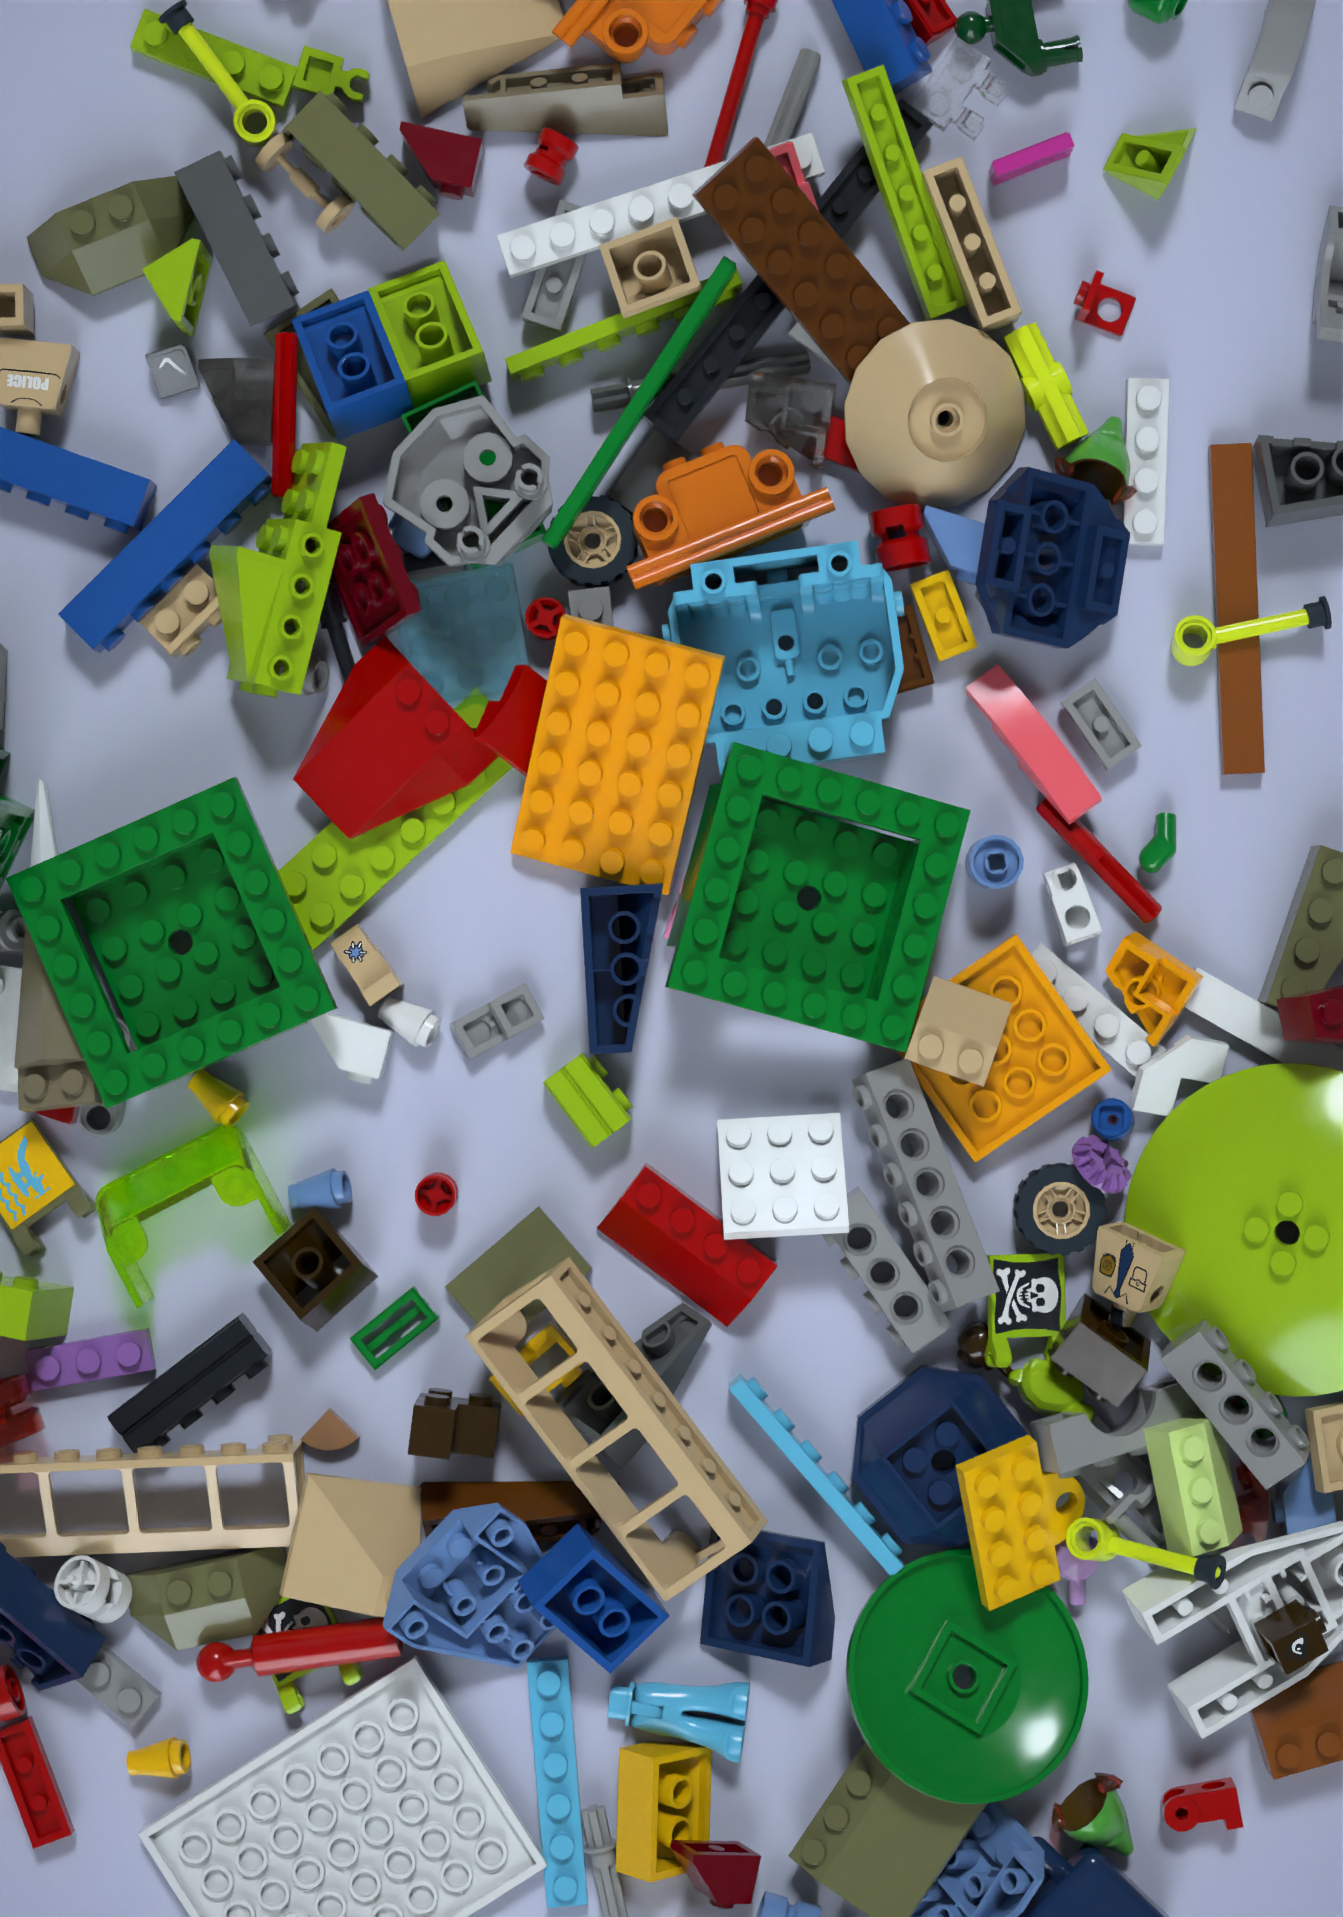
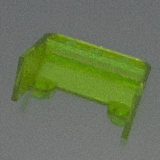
[95,1124,293,1308]

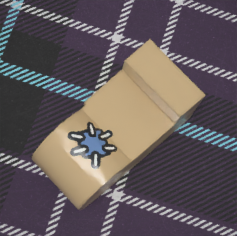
[331,924,404,1006]

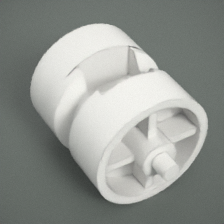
[54,1555,132,1623]

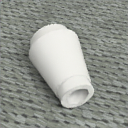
[377,996,442,1048]

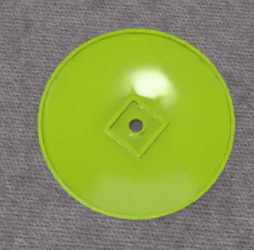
[1125,1063,1343,1397]

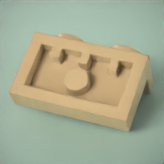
[139,564,222,658]

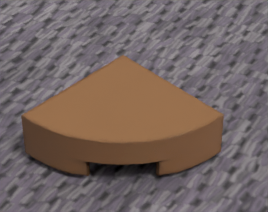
[300,1408,359,1451]

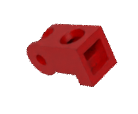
[1160,1777,1243,1832]

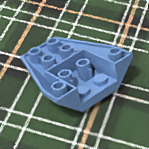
[383,1503,557,1668]
[911,1801,1044,1917]

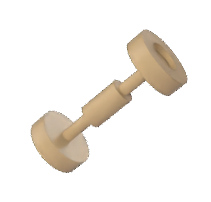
[255,133,354,234]

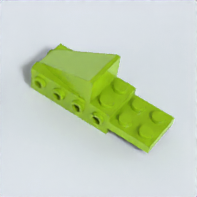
[209,442,347,698]

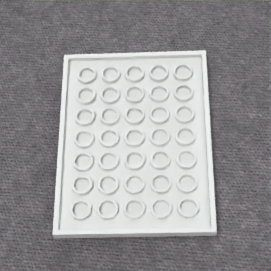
[138,1655,548,1917]

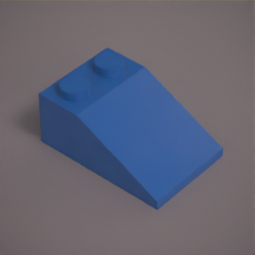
[291,290,414,441]

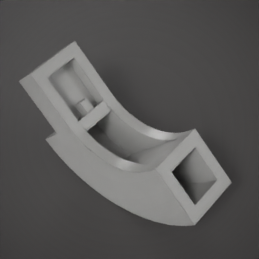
[1234,0,1316,121]
[1312,205,1343,343]

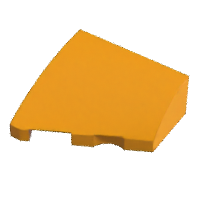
[1105,931,1204,1047]

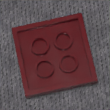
[327,493,422,648]

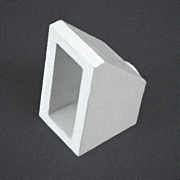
[311,1012,395,1084]

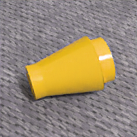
[187,1069,249,1128]
[126,1737,191,1778]

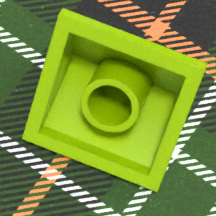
[142,238,213,338]

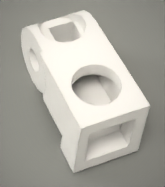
[1043,863,1103,947]

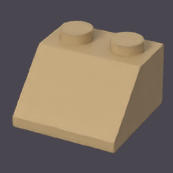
[599,217,702,318]
[904,975,1012,1087]

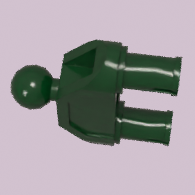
[954,0,1083,77]

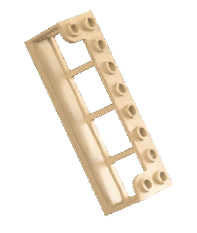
[464,1257,768,1601]
[0,1434,305,1558]

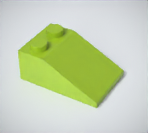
[368,260,492,409]

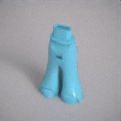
[607,1682,750,1763]

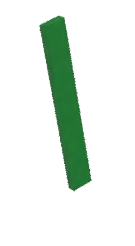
[541,256,737,550]

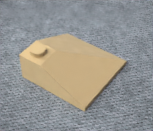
[279,1473,421,1617]

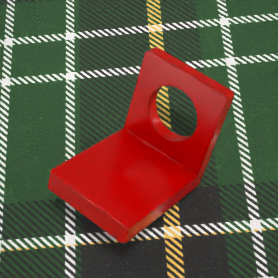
[1073,270,1136,337]

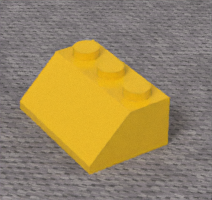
[616,1741,712,1883]

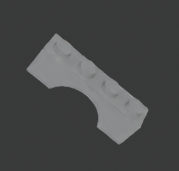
[1029,1378,1200,1478]

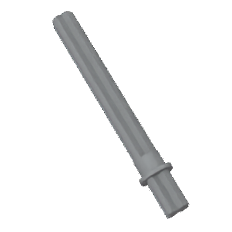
[580,1804,628,1917]

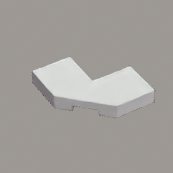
[1128,1035,1229,1116]

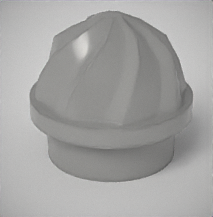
[301,654,330,696]

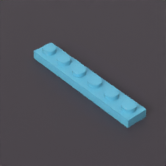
[728,1373,904,1576]
[527,1656,588,1908]

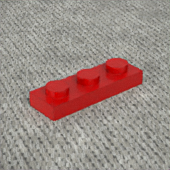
[0,1715,75,1849]

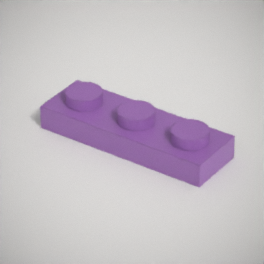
[25,1328,156,1391]

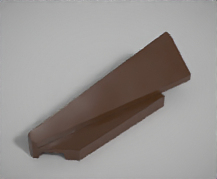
[420,1481,620,1544]

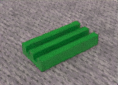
[349,1286,440,1370]

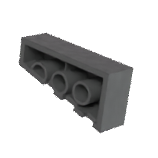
[1252,435,1343,528]

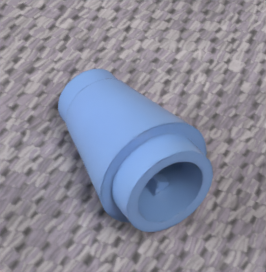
[288,1168,352,1209]

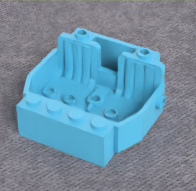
[662,540,905,776]

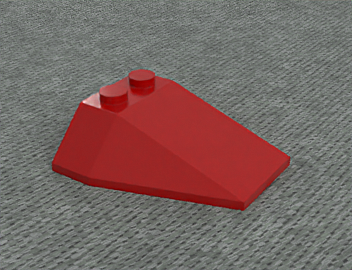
[293,636,498,840]

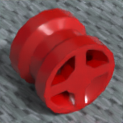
[525,597,566,641]

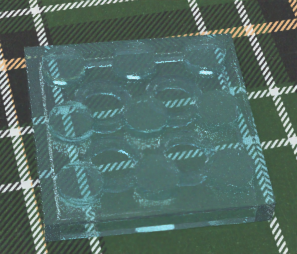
[398,563,531,702]

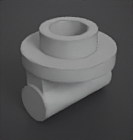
[0,909,26,952]

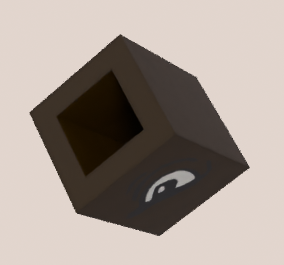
[1254,1599,1329,1676]

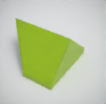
[1103,128,1197,200]

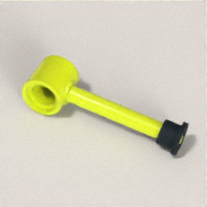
[158,0,278,147]
[1170,596,1332,666]
[1066,1517,1226,1590]

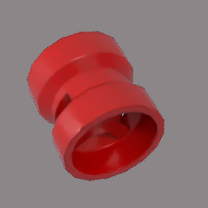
[524,128,579,185]
[415,1172,458,1216]

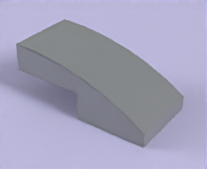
[449,983,545,1060]

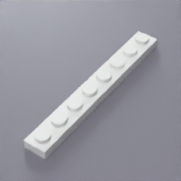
[497,133,825,278]

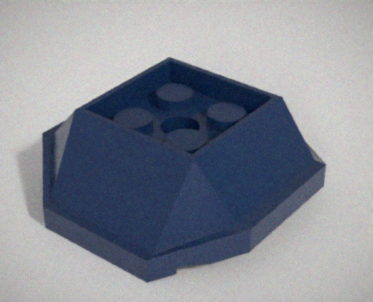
[975,467,1130,649]
[851,1365,1028,1547]

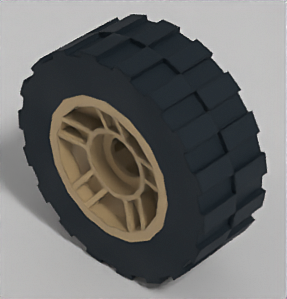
[548,495,638,588]
[1013,1163,1107,1256]

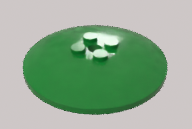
[846,1549,1089,1805]

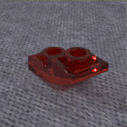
[1235,1455,1269,1543]

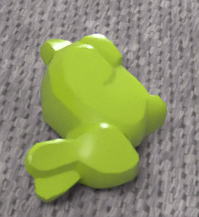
[1008,1358,1095,1421]

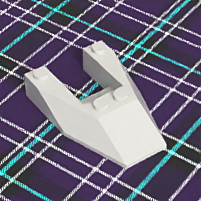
[1122,1521,1343,1739]

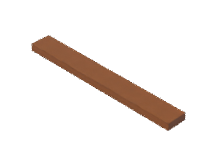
[1208,443,1265,775]

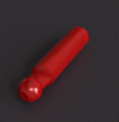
[196,1617,403,1682]

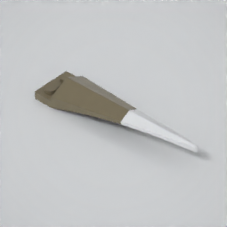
[14,779,102,1112]

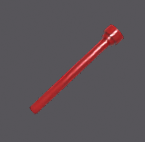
[704,0,778,167]

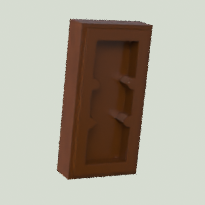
[896,604,935,695]

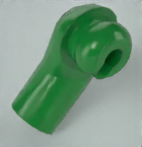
[1139,812,1176,873]

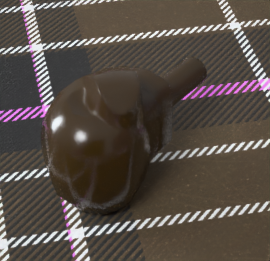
[957,1321,1013,1379]

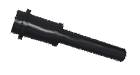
[320,575,355,683]

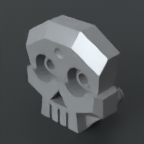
[383,395,553,567]

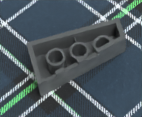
[174,150,299,327]

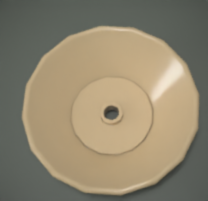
[844,319,1026,510]

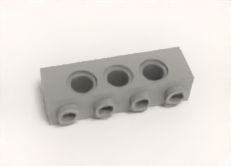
[821,1186,953,1354]
[1160,1319,1310,1490]

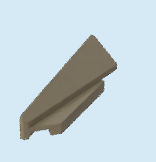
[462,62,668,136]

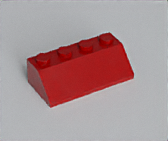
[597,1163,778,1327]

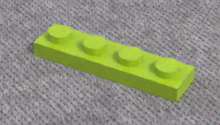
[130,9,298,110]

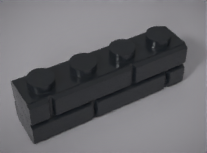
[107,1312,272,1453]

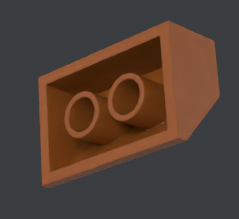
[1249,1660,1343,1780]

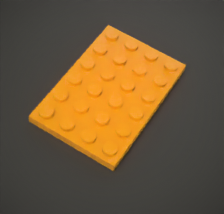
[510,614,726,895]

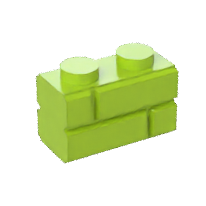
[542,1052,634,1148]

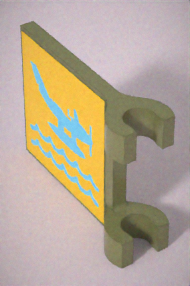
[0,1118,99,1257]

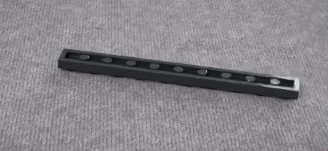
[642,98,933,444]

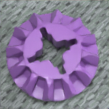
[1072,1134,1132,1193]

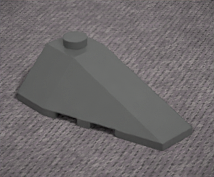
[556,1303,712,1469]

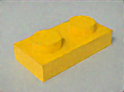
[909,569,978,663]

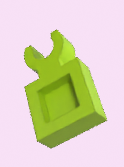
[292,45,370,103]

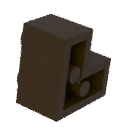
[408,1388,502,1460]

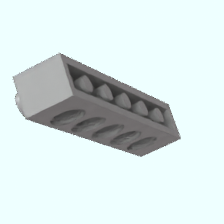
[852,1059,1000,1312]

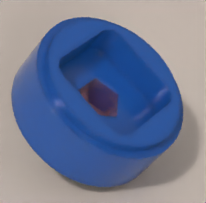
[1091,1098,1135,1141]

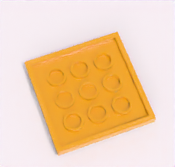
[896,933,1112,1163]

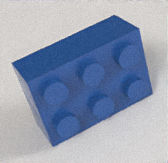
[518,1523,670,1674]

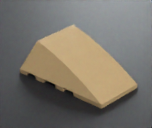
[387,0,563,120]

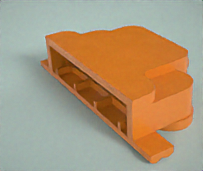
[552,0,724,63]
[626,442,836,591]

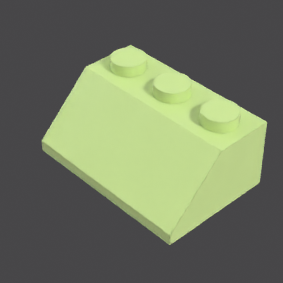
[1143,1412,1243,1557]

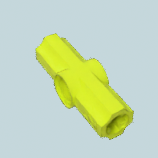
[1003,322,1089,451]

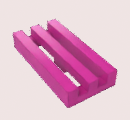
[988,132,1075,186]

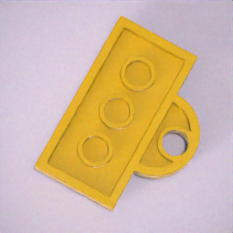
[955,1435,1085,1611]

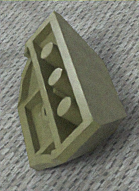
[26,176,195,296]
[125,1547,287,1651]

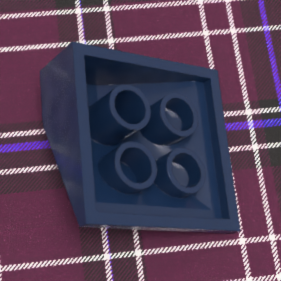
[700,1527,835,1667]

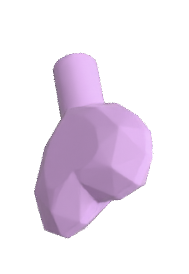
[1055,1537,1099,1605]

